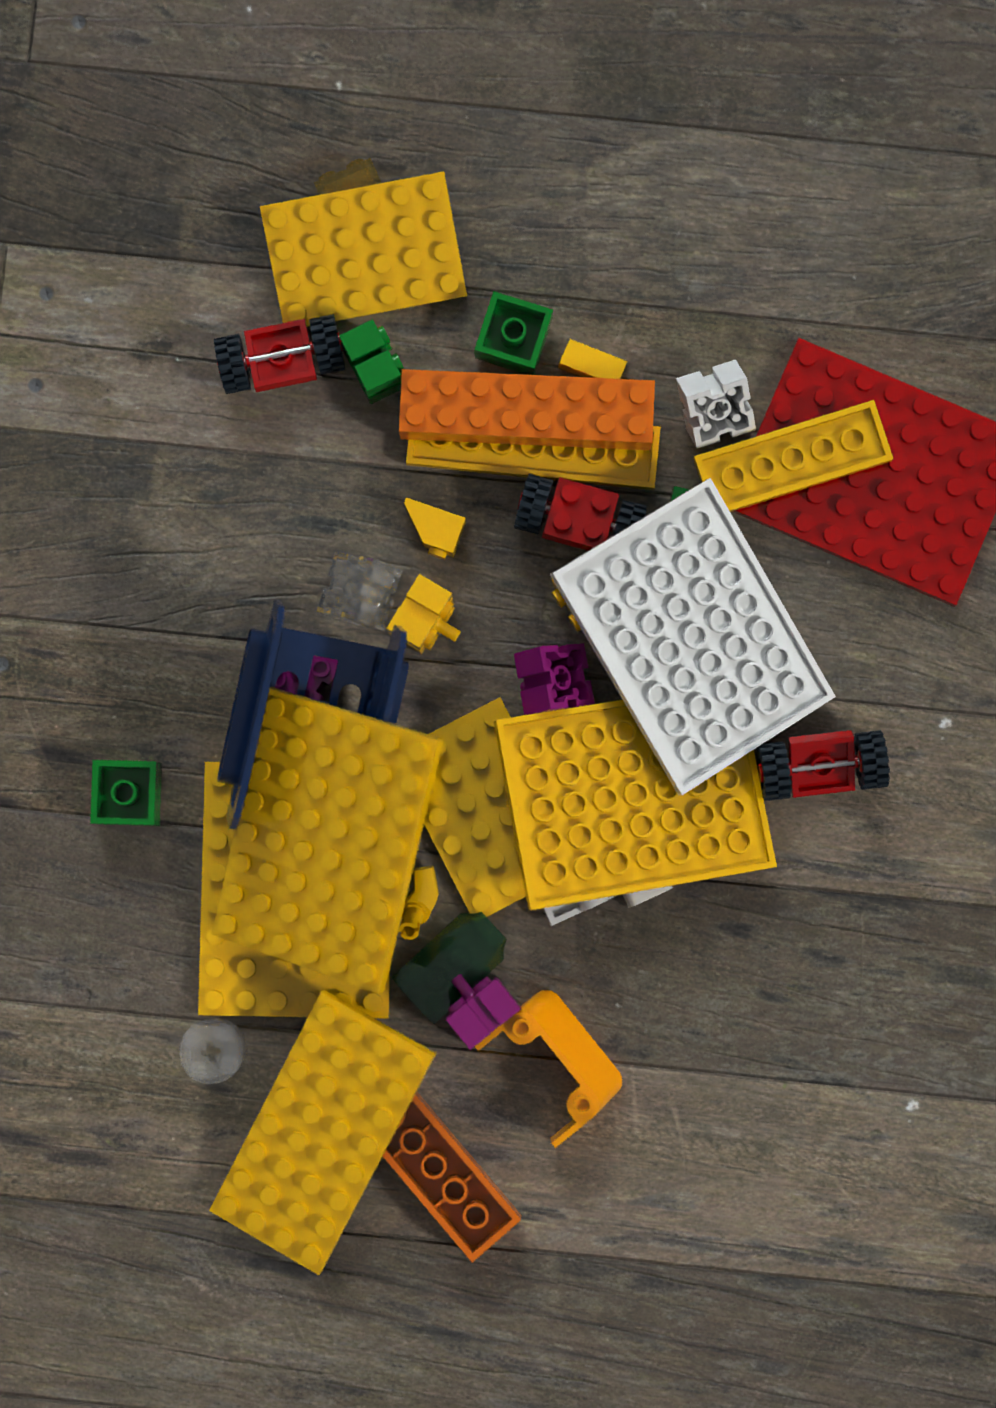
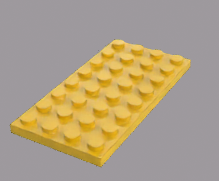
[209,990,436,1275]

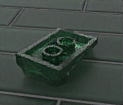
[391,912,507,1024]

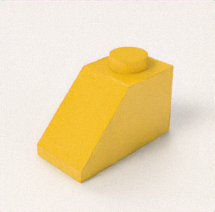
[404,497,466,560]

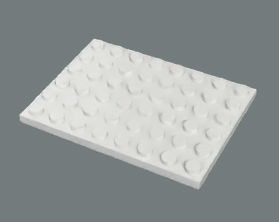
[550,478,836,795]

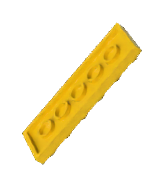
[693,400,893,512]

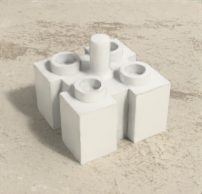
[676,360,756,449]

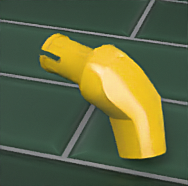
[399,866,439,940]

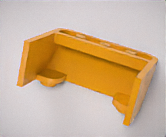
[474,990,622,1148]

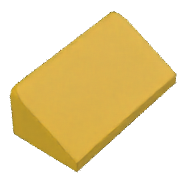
[558,339,627,379]

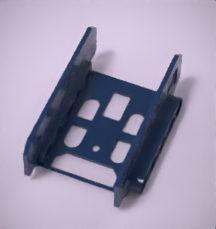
[217,599,409,830]

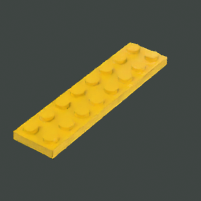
[406,426,661,490]

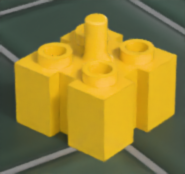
[386,574,461,654]

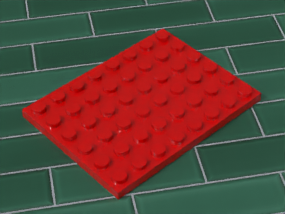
[732,338,996,607]

